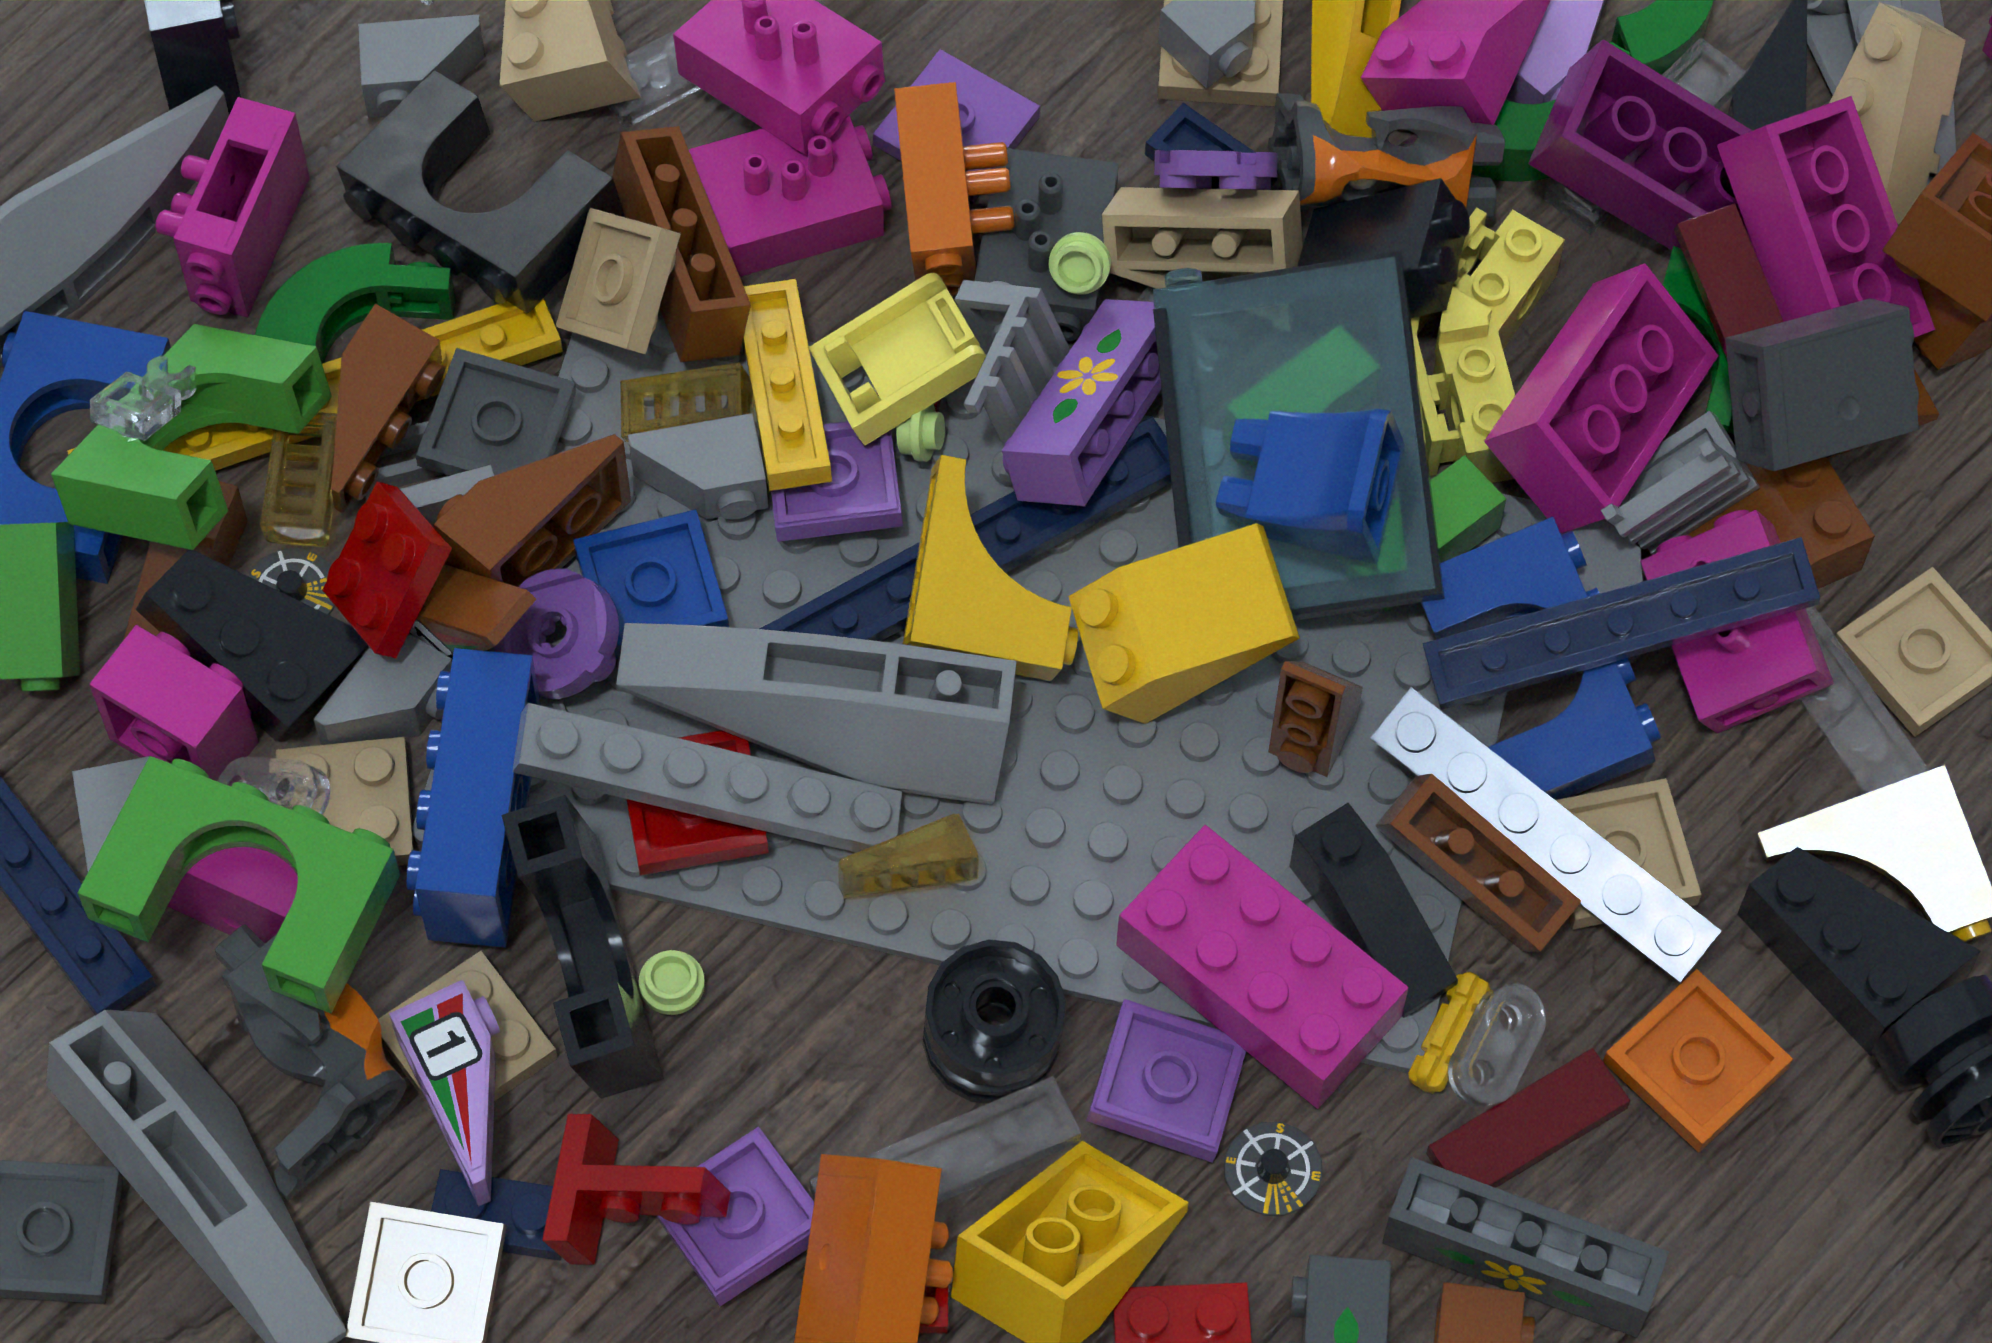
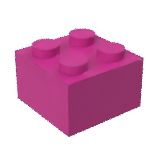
[89,625,259,785]

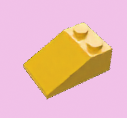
[1068,523,1300,724]
[951,1141,1189,1343]

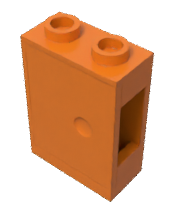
[894,82,1015,296]
[794,1154,953,1343]

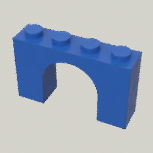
[0,311,171,584]
[1421,517,1661,800]

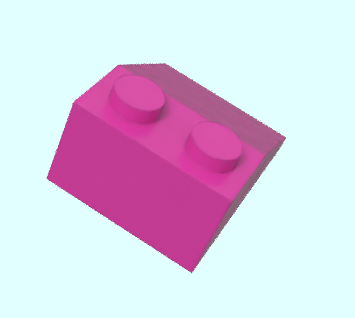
[1361,0,1550,125]

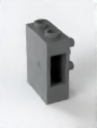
[974,148,1119,341]
[1725,298,1919,471]

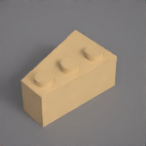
[500,0,641,122]
[1829,2,1965,225]
[1102,187,1303,333]

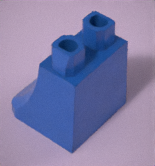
[1216,409,1405,564]

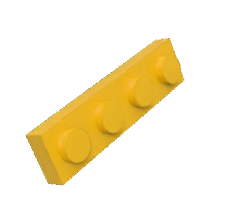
[743,279,832,491]

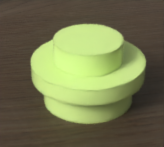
[1048,232,1111,295]
[896,404,945,462]
[639,950,705,1015]

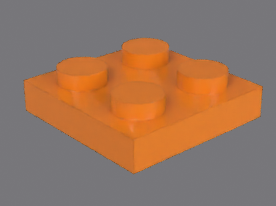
[1603,969,1793,1153]

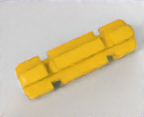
[1408,972,1490,1094]

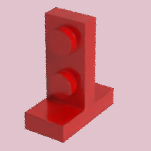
[542,1114,731,1265]

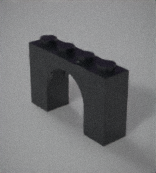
[336,70,624,314]
[501,795,664,1099]

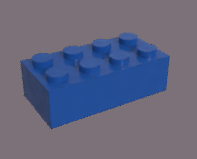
[406,648,541,948]

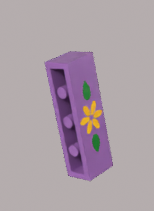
[1002,299,1161,506]

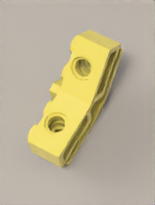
[1411,207,1565,483]

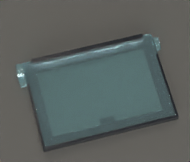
[1153,250,1445,621]

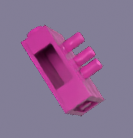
[673,0,885,155]
[155,97,310,318]
[689,115,892,277]
[1640,510,1834,734]
[167,847,298,943]

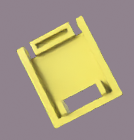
[809,273,986,446]

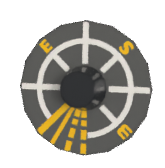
[249,548,335,615]
[1224,1122,1322,1216]

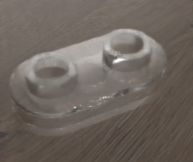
[218,757,330,815]
[1448,983,1546,1107]

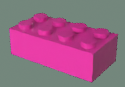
[1717,96,1935,338]
[1484,263,1719,533]
[1116,825,1409,1109]

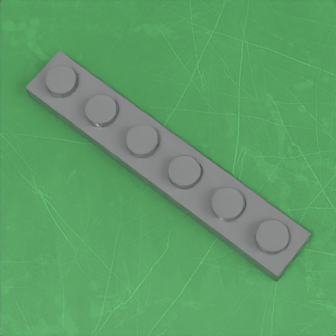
[512,703,902,860]

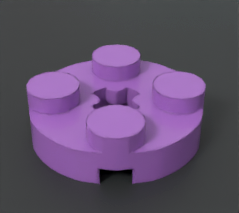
[1154,150,1278,190]
[494,569,619,699]

